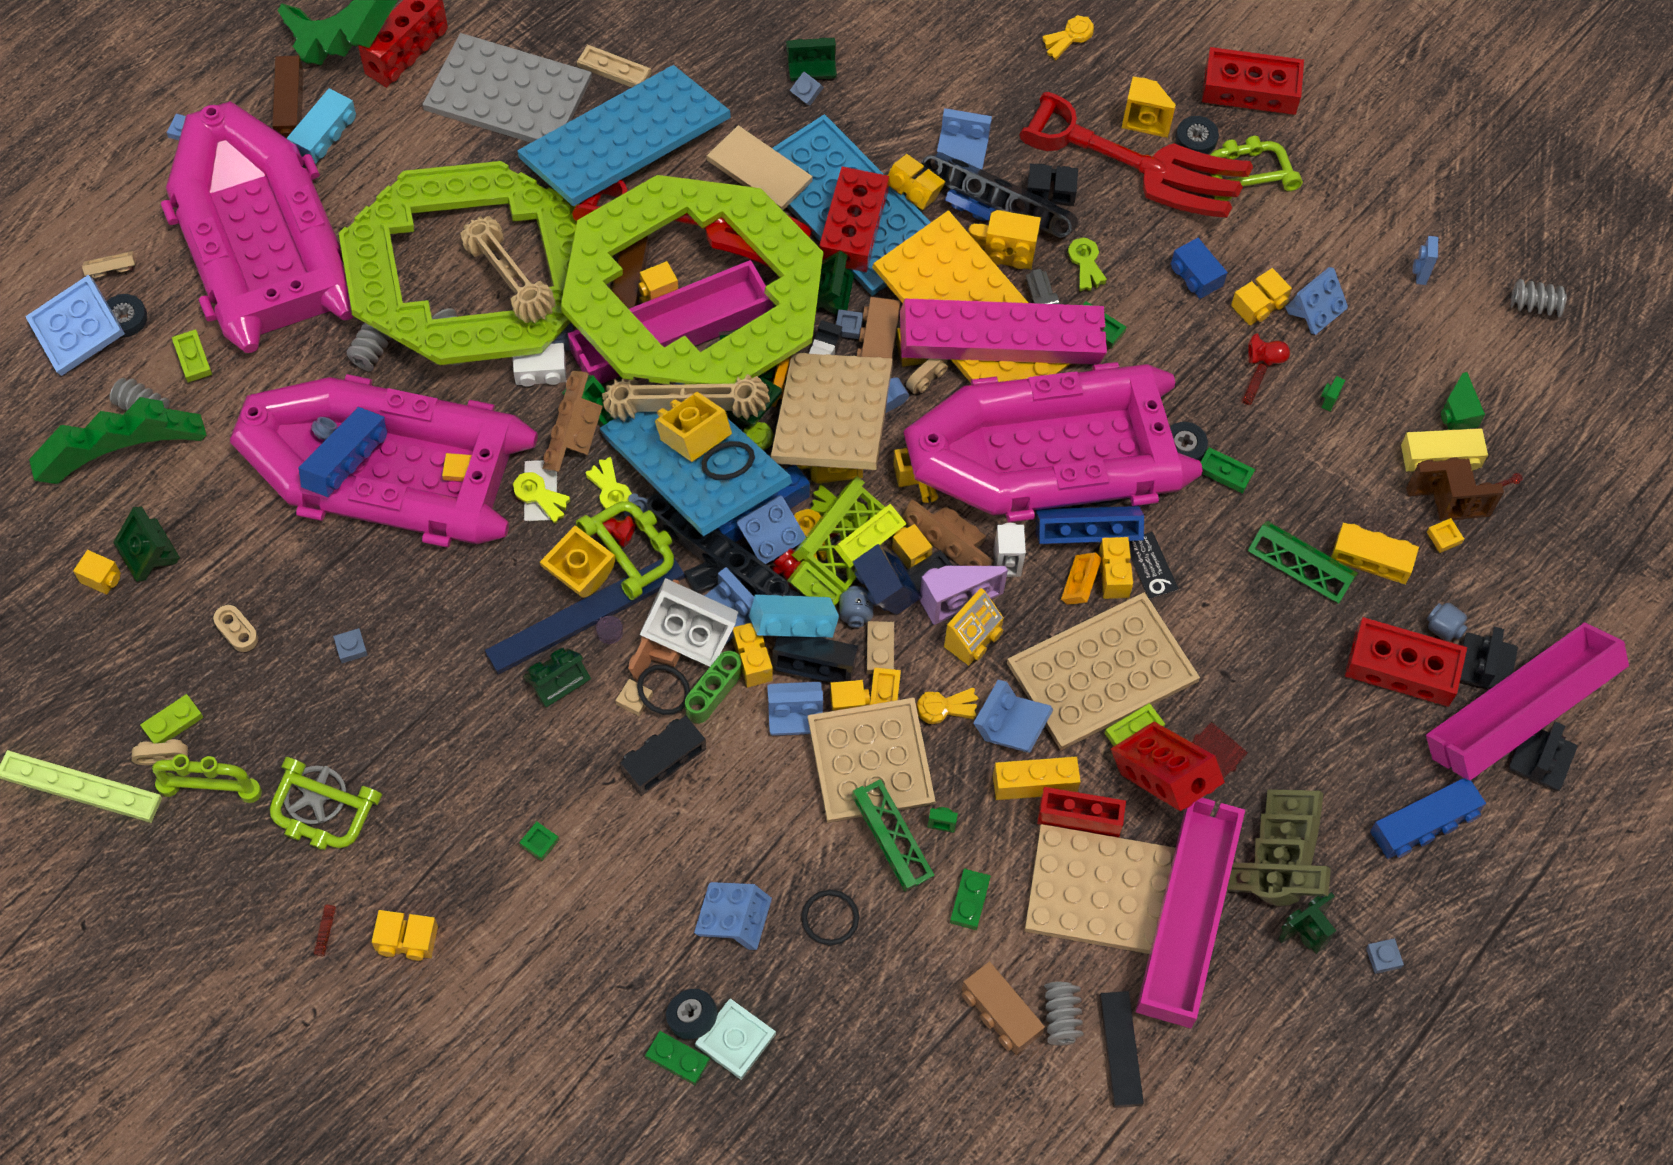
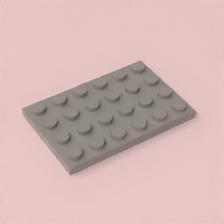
[423,33,592,143]

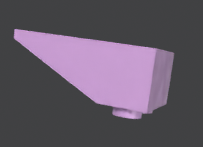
[919,566,1008,625]

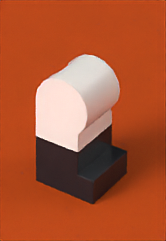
[809,320,843,355]

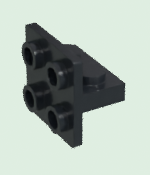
[1460,626,1518,689]
[1508,721,1578,791]

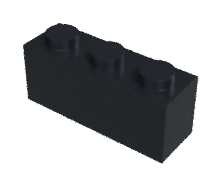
[772,636,858,683]
[620,715,706,796]

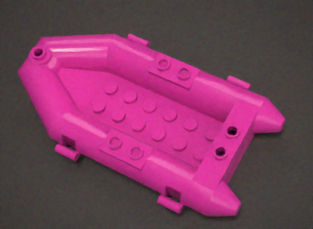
[161,101,354,353]
[903,362,1202,523]
[230,374,538,548]

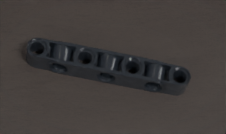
[921,152,1078,237]
[647,493,791,596]

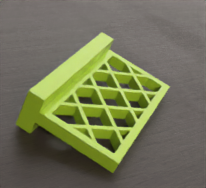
[792,476,885,593]

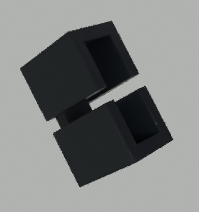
[1027,163,1079,206]

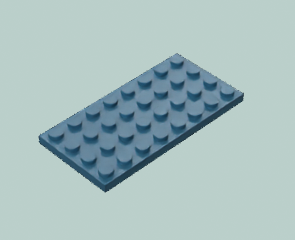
[517,65,731,206]
[772,114,931,296]
[599,383,792,536]

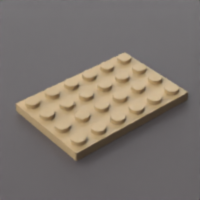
[771,353,893,470]
[1007,592,1200,751]
[1024,824,1175,954]

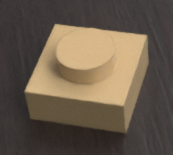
[615,679,653,716]

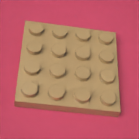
[807,698,936,823]

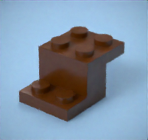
[1406,457,1504,521]

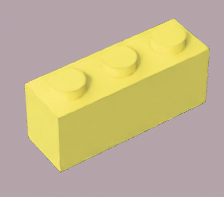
[1401,429,1488,472]

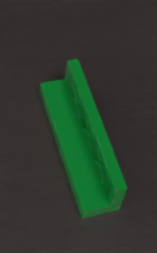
[1248,521,1358,604]
[851,779,935,892]

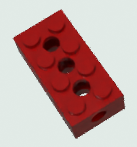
[358,0,448,88]
[1202,47,1304,115]
[819,166,889,273]
[1345,617,1467,707]
[1111,722,1225,811]

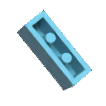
[287,88,356,164]
[749,595,839,638]

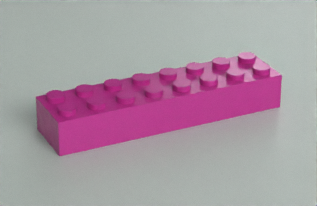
[568,260,773,384]
[900,298,1107,364]
[1426,622,1629,781]
[1136,798,1245,1028]

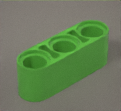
[685,651,742,724]

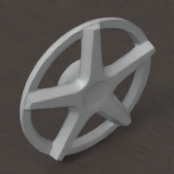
[284,766,346,824]

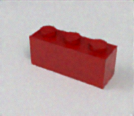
[1037,787,1126,838]

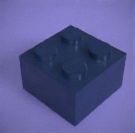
[853,544,922,615]

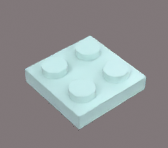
[695,999,776,1080]

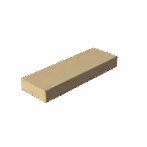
[577,45,651,87]

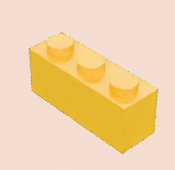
[1331,523,1419,585]
[993,757,1081,800]

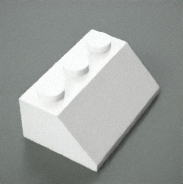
[640,578,738,666]

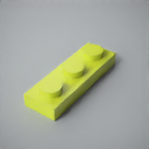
[834,504,906,568]

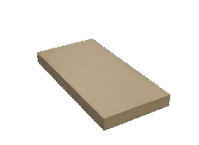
[707,125,813,210]

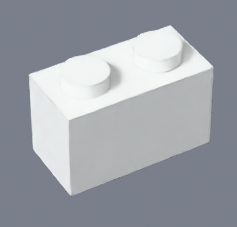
[513,343,567,386]
[993,523,1026,577]

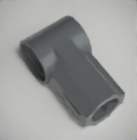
[1025,269,1060,304]

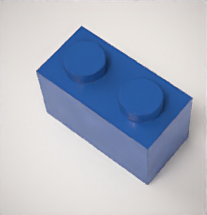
[1171,238,1227,299]

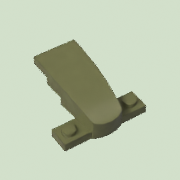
[1226,789,1331,906]

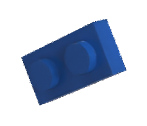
[945,189,996,221]

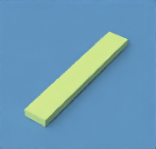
[0,750,162,823]

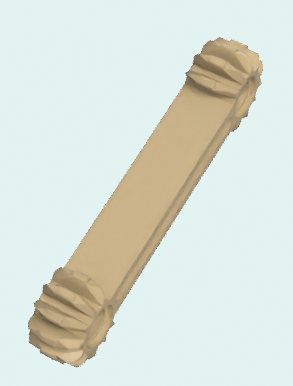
[460,216,556,323]
[602,374,770,422]

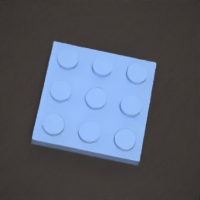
[25,275,125,376]

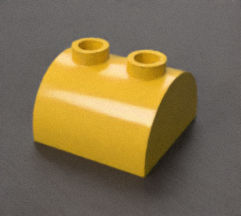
[540,526,615,598]

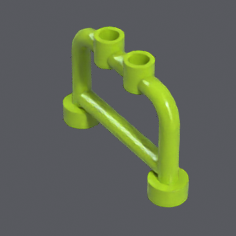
[1210,136,1303,201]
[576,501,674,600]
[152,754,262,803]
[270,757,382,850]

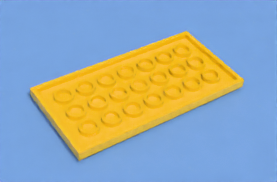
[872,210,1071,383]

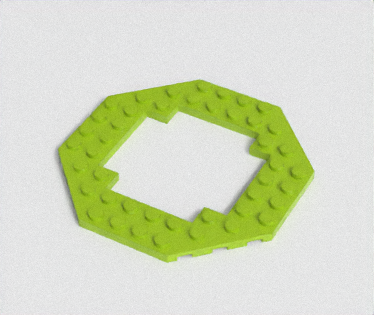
[339,161,580,365]
[561,175,823,385]

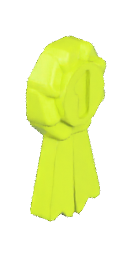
[586,457,632,509]
[513,472,570,524]

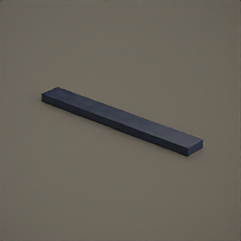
[485,558,685,675]

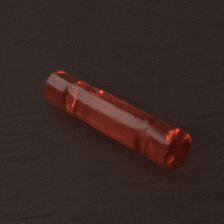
[1242,364,1267,405]
[314,905,336,957]

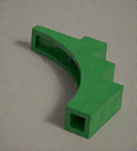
[278,0,398,65]
[29,397,207,484]

